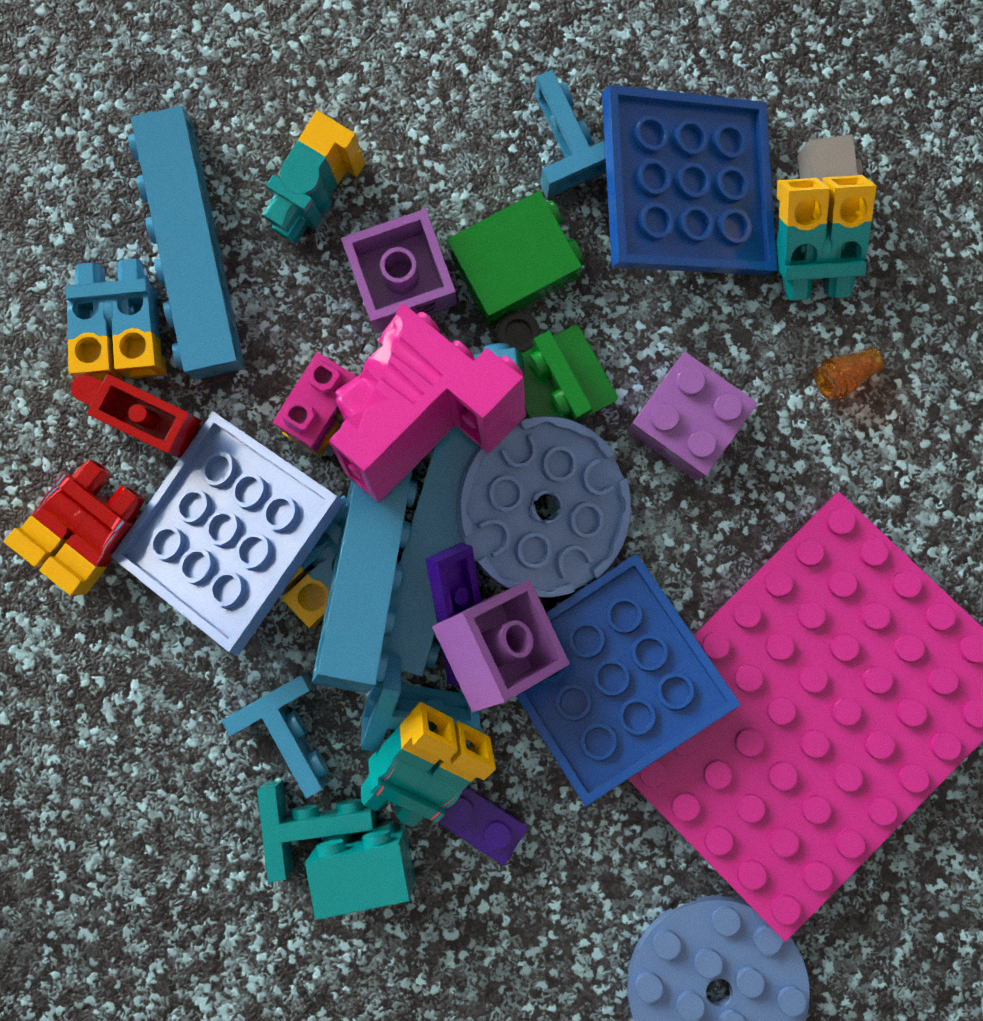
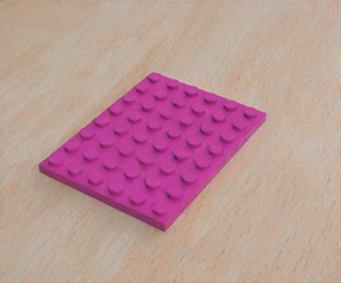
[628,491,983,942]

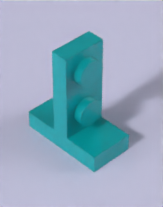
[257,780,377,882]

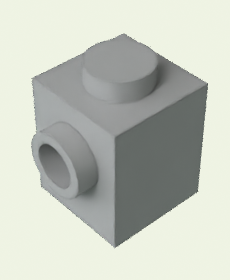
[797,135,863,181]

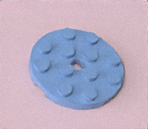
[456,417,631,597]
[627,896,810,1021]

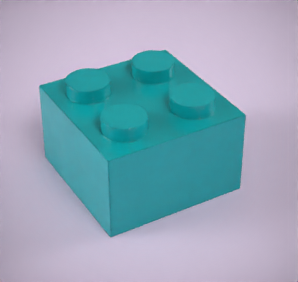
[305,821,415,920]

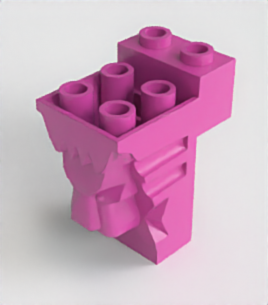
[329,303,526,504]

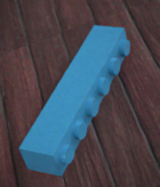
[128,106,246,380]
[381,426,478,677]
[311,462,420,694]

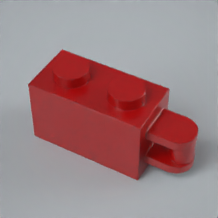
[71,374,202,458]

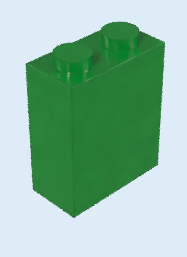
[447,190,584,326]

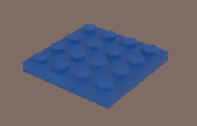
[602,85,777,276]
[516,553,741,807]

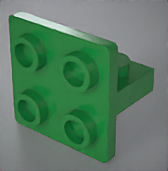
[521,325,618,423]

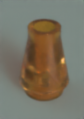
[814,347,884,400]

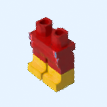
[3,459,145,596]

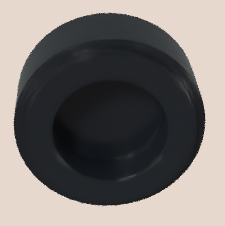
[497,311,540,353]

